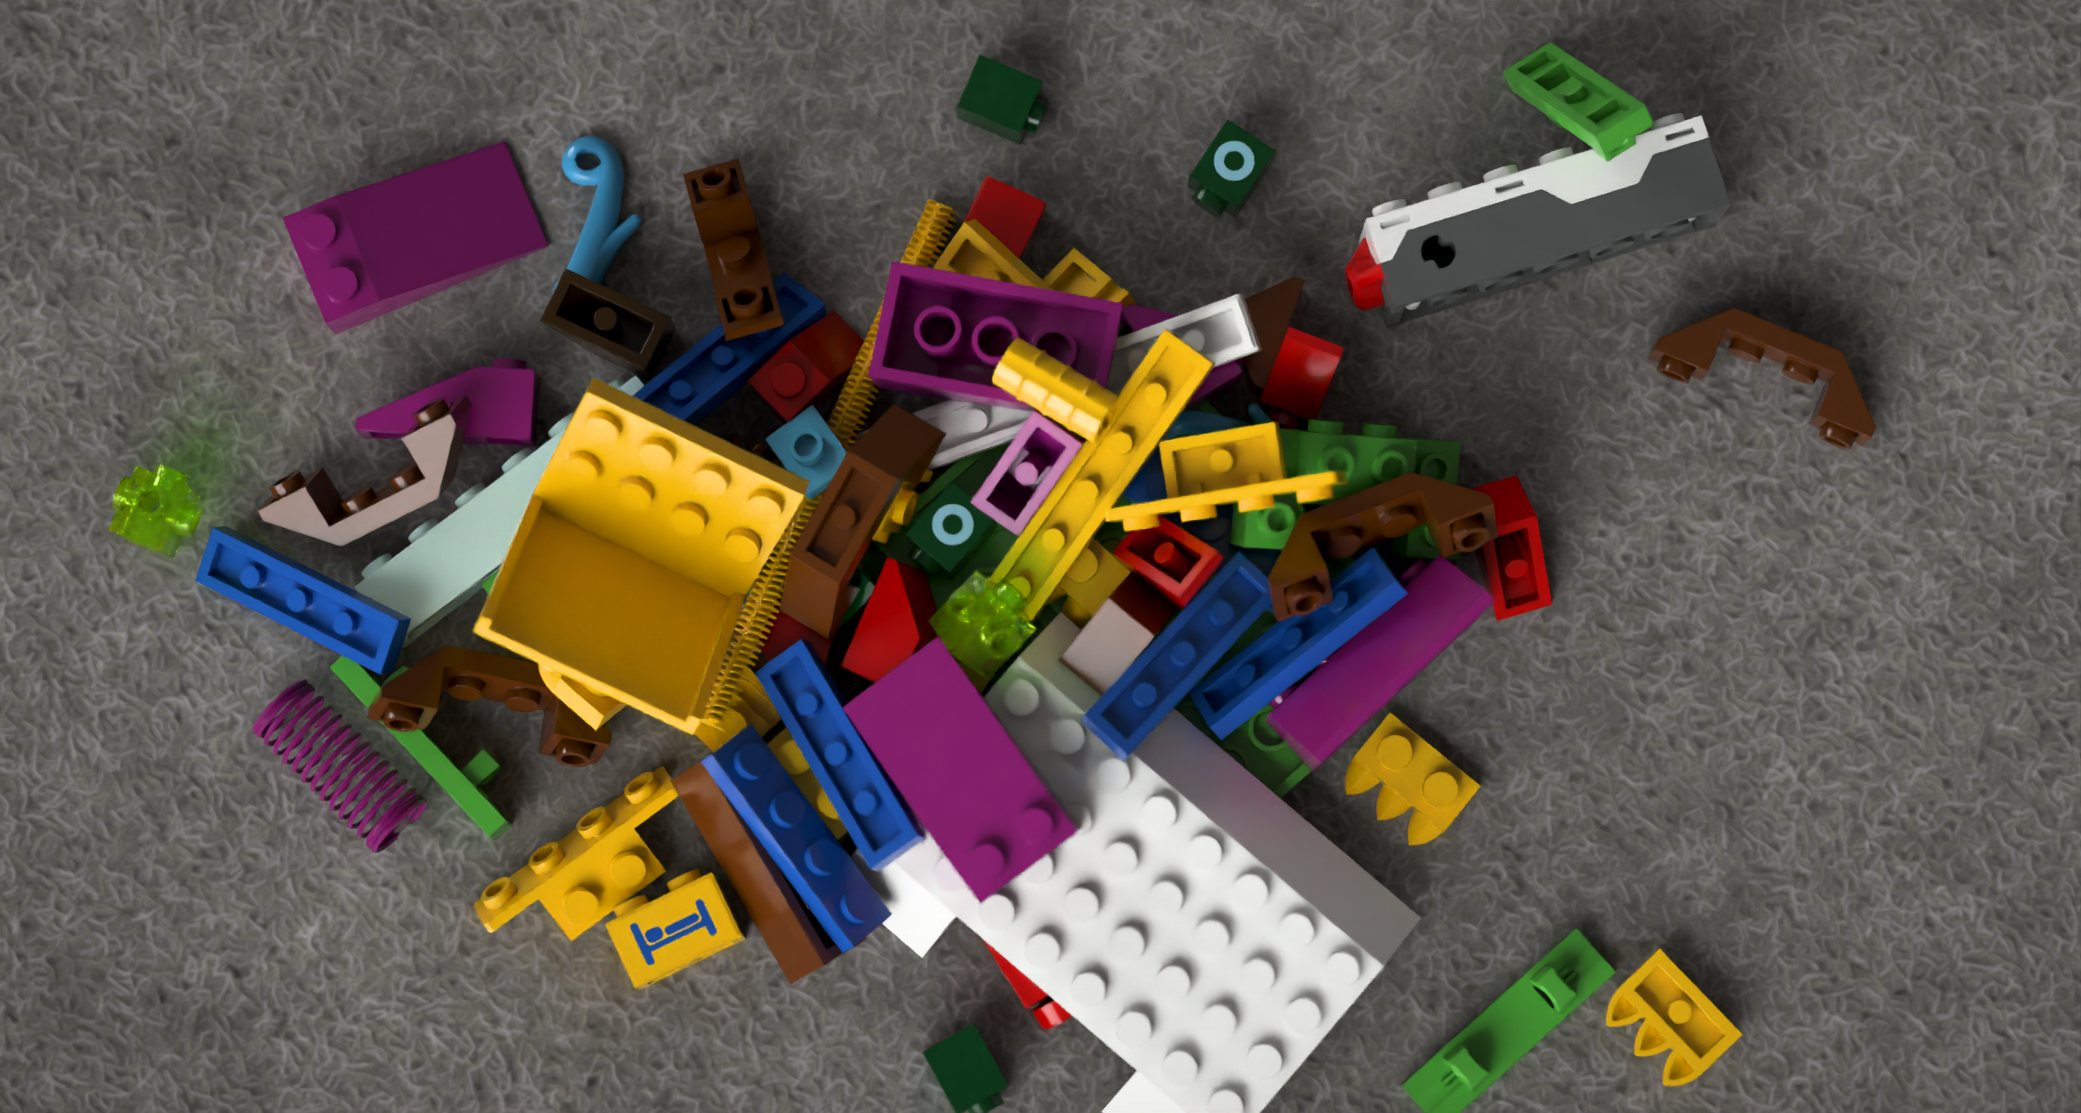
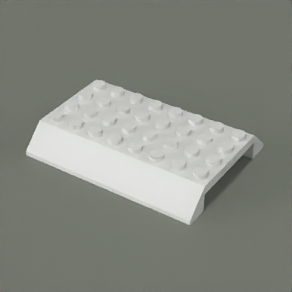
[851,612,1421,1113]

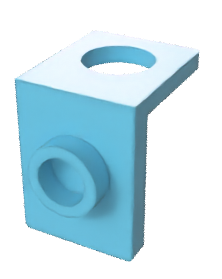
[765,405,847,500]

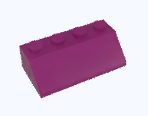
[1265,555,1495,773]

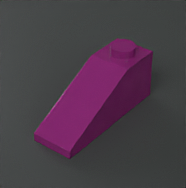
[355,358,541,447]

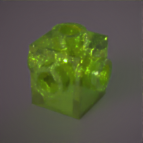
[108,463,202,559]
[929,570,1037,679]

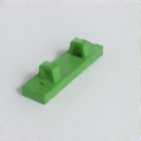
[1503,42,1655,161]
[329,655,513,840]
[1401,928,1616,1113]

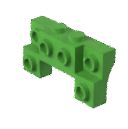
[1230,419,1461,560]

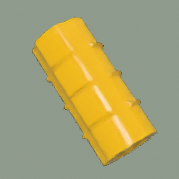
[992,338,1122,444]

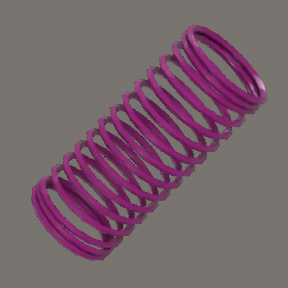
[252,679,427,853]

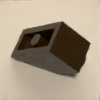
[540,268,676,381]

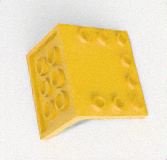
[473,377,810,735]

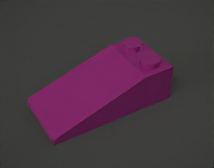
[283,142,549,335]
[868,261,1124,411]
[842,636,1081,904]

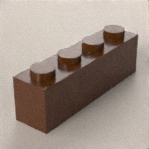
[671,758,866,984]

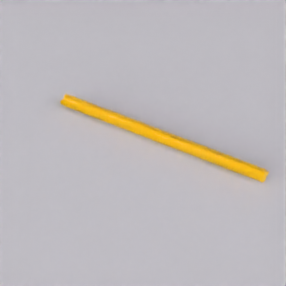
[701,199,959,731]

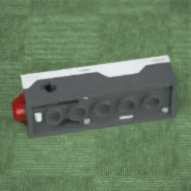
[1344,113,1731,328]

